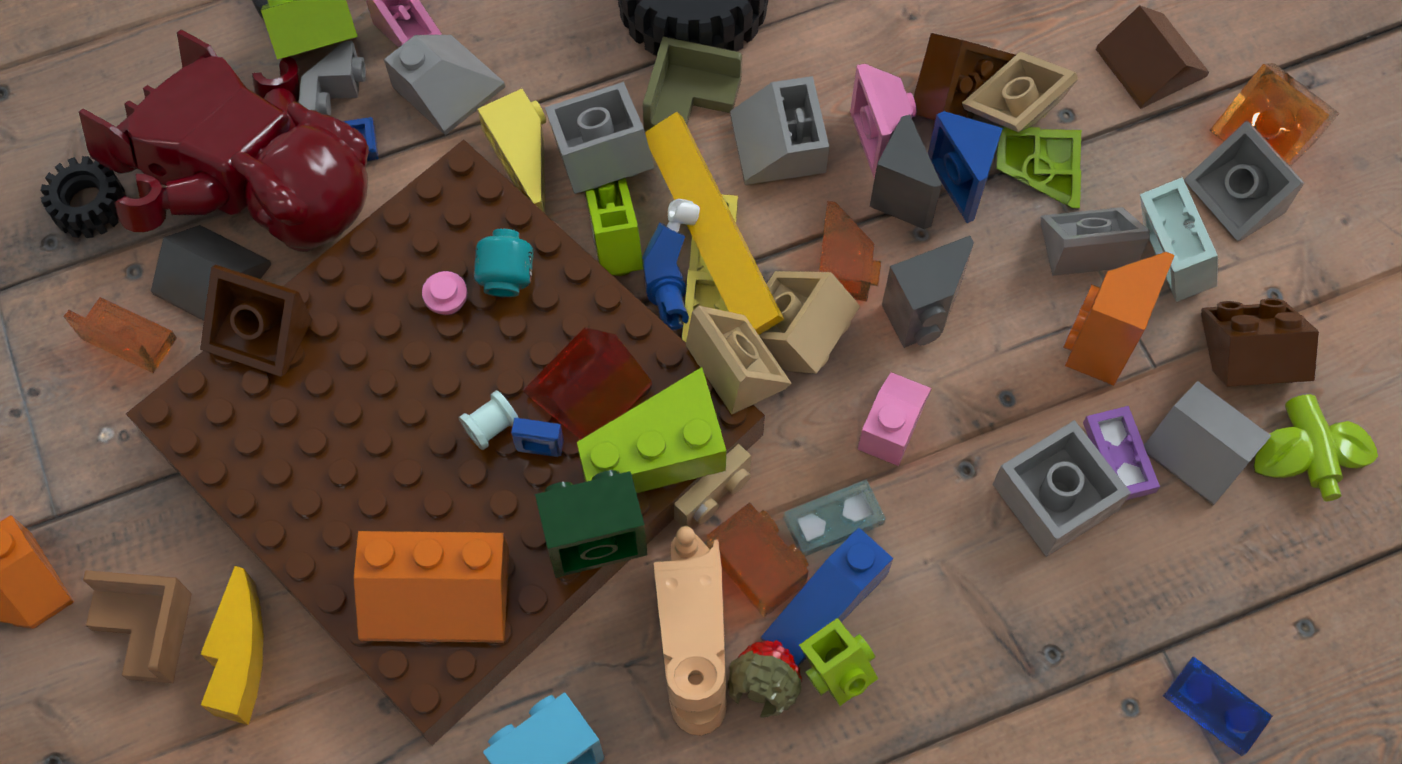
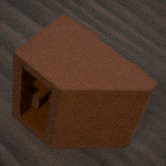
[1201,298,1319,387]

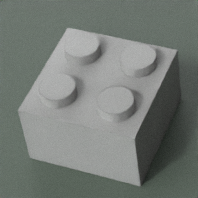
[545,82,654,194]
[992,420,1131,557]

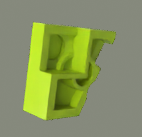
[996,127,1082,209]

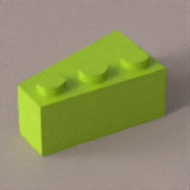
[577,367,727,493]

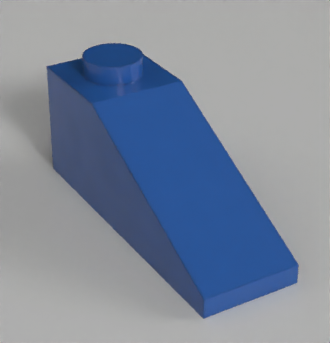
[761,527,893,666]

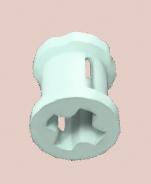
[458,390,519,450]

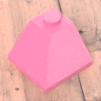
[850,64,917,179]

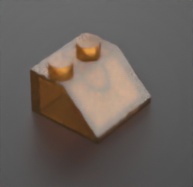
[1210,63,1339,167]

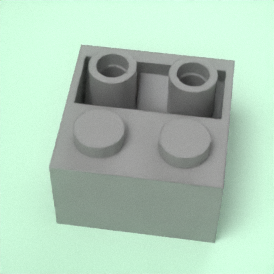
[730,76,829,185]

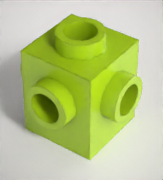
[799,618,879,706]

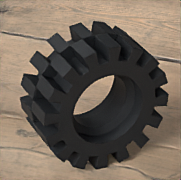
[40,156,126,238]

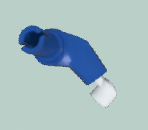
[642,199,700,330]

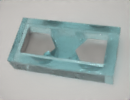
[783,479,886,558]

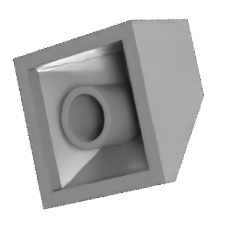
[384,35,505,136]

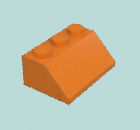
[1063,252,1175,386]
[354,531,510,643]

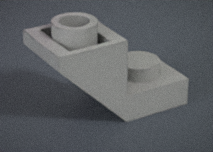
[299,41,366,115]

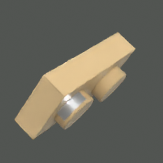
[674,443,751,527]

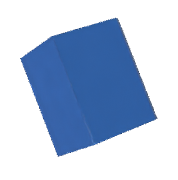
[928,111,1003,223]

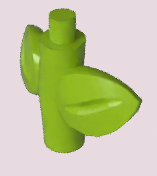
[1254,394,1378,501]

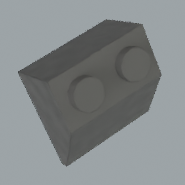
[882,236,974,348]

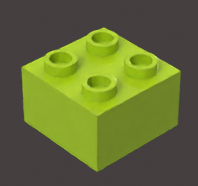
[261,0,358,60]

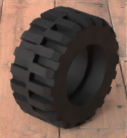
[618,0,768,56]

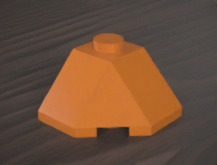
[0,515,74,629]

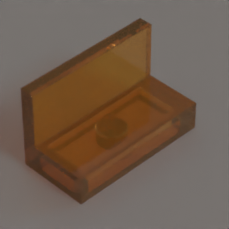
[64,297,177,373]

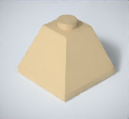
[962,52,1078,132]

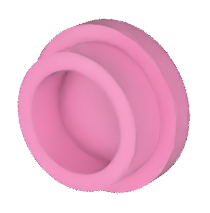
[422,271,468,315]

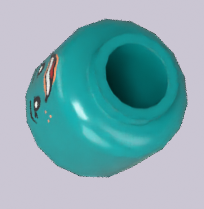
[474,229,534,297]

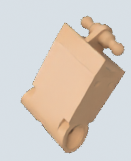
[654,526,727,736]

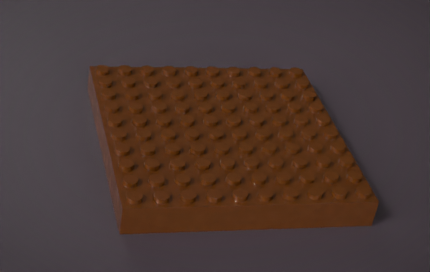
[126,139,765,746]

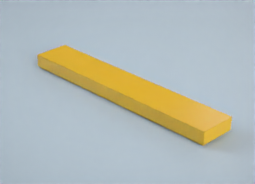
[645,112,784,335]

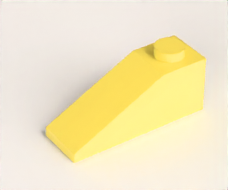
[478,89,546,213]

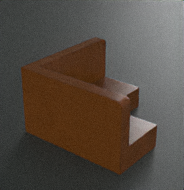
[914,33,1016,120]

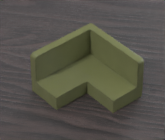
[643,37,742,131]

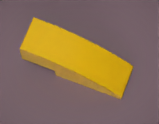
[200,566,264,725]

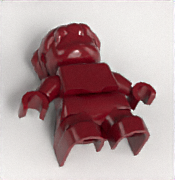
[79,29,369,252]

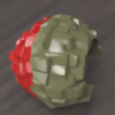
[727,640,802,718]

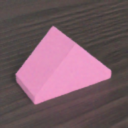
[366,0,442,48]

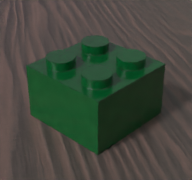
[535,470,648,578]

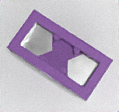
[1083,406,1160,500]

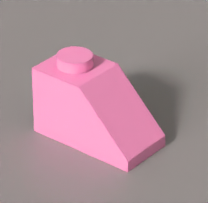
[858,372,931,466]

